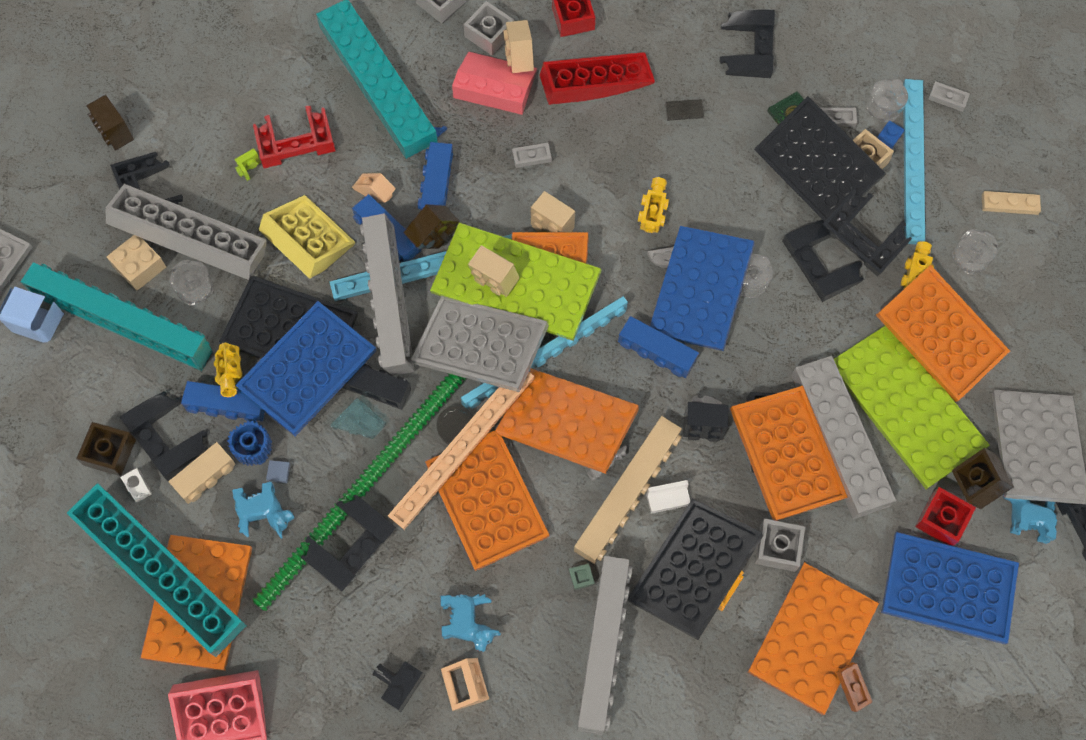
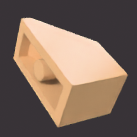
[352,173,396,203]

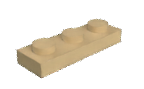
[982,191,1041,215]

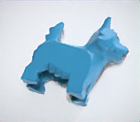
[232,482,295,539]
[1003,494,1057,544]
[440,594,501,652]

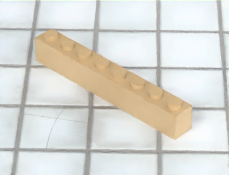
[574,416,682,564]

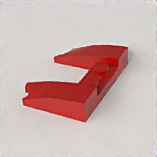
[253,106,335,168]

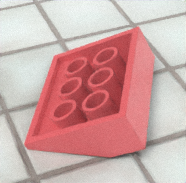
[452,52,537,115]
[168,670,267,740]

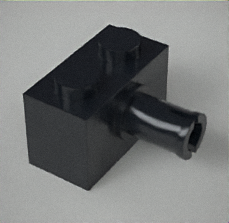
[372,661,424,712]

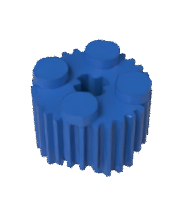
[227,420,272,466]

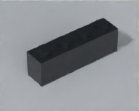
[342,364,411,410]

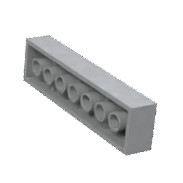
[106,184,267,280]
[360,213,415,376]
[791,356,896,519]
[577,556,632,735]

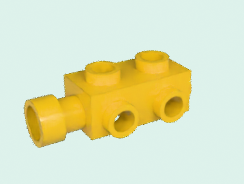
[638,177,669,233]
[900,241,934,289]
[213,343,242,397]

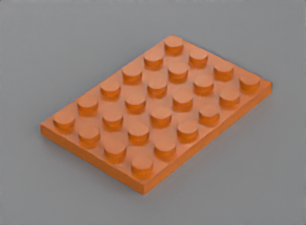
[876,265,1010,402]
[496,368,639,474]
[730,386,848,521]
[425,430,549,571]
[141,535,252,671]
[748,562,879,715]

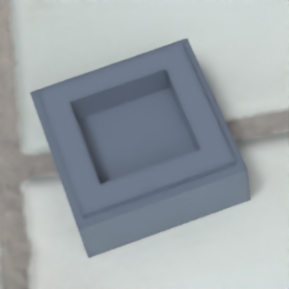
[266,460,290,483]

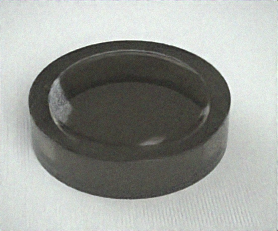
[436,406,474,445]

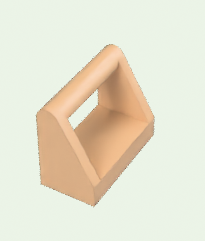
[441,658,489,711]

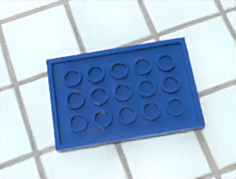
[650,226,755,351]
[235,301,377,437]
[881,532,1019,644]

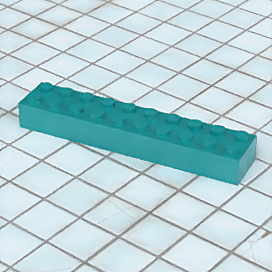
[316,0,438,159]
[21,262,213,371]
[67,483,247,657]

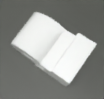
[120,468,152,503]

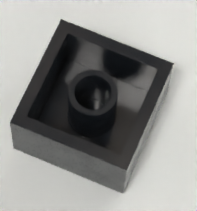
[683,402,728,442]

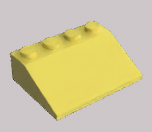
[259,195,355,279]

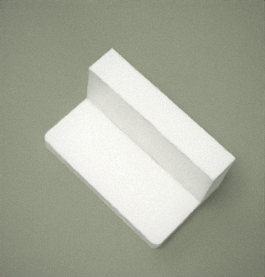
[646,480,690,513]

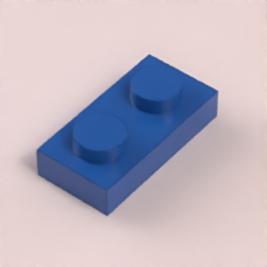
[877,120,905,149]

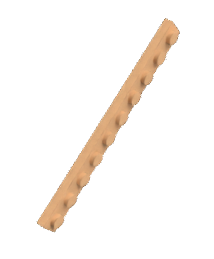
[388,372,534,530]

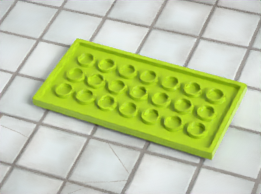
[430,223,601,341]
[834,326,990,490]

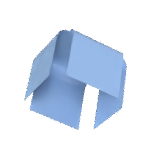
[0,287,64,343]

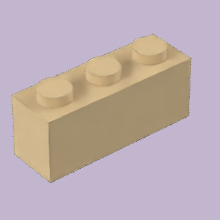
[168,442,236,504]

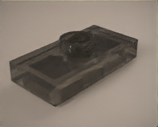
[665,99,704,121]

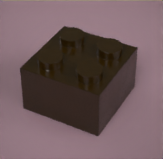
[86,94,134,151]
[403,204,460,249]
[76,422,136,476]
[952,448,1014,509]

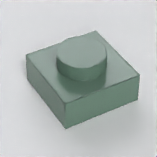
[569,563,595,590]

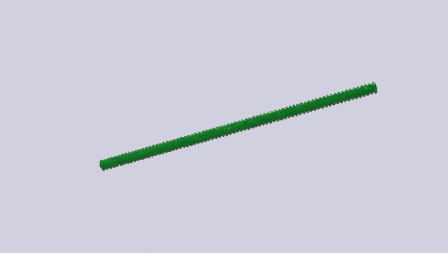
[252,373,466,611]

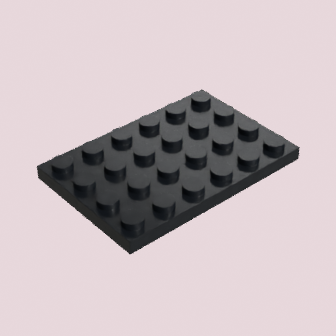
[754,96,886,222]
[219,275,358,359]
[628,498,763,640]

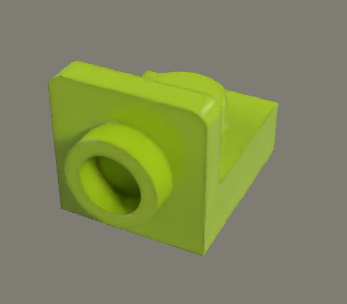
[235,148,261,181]

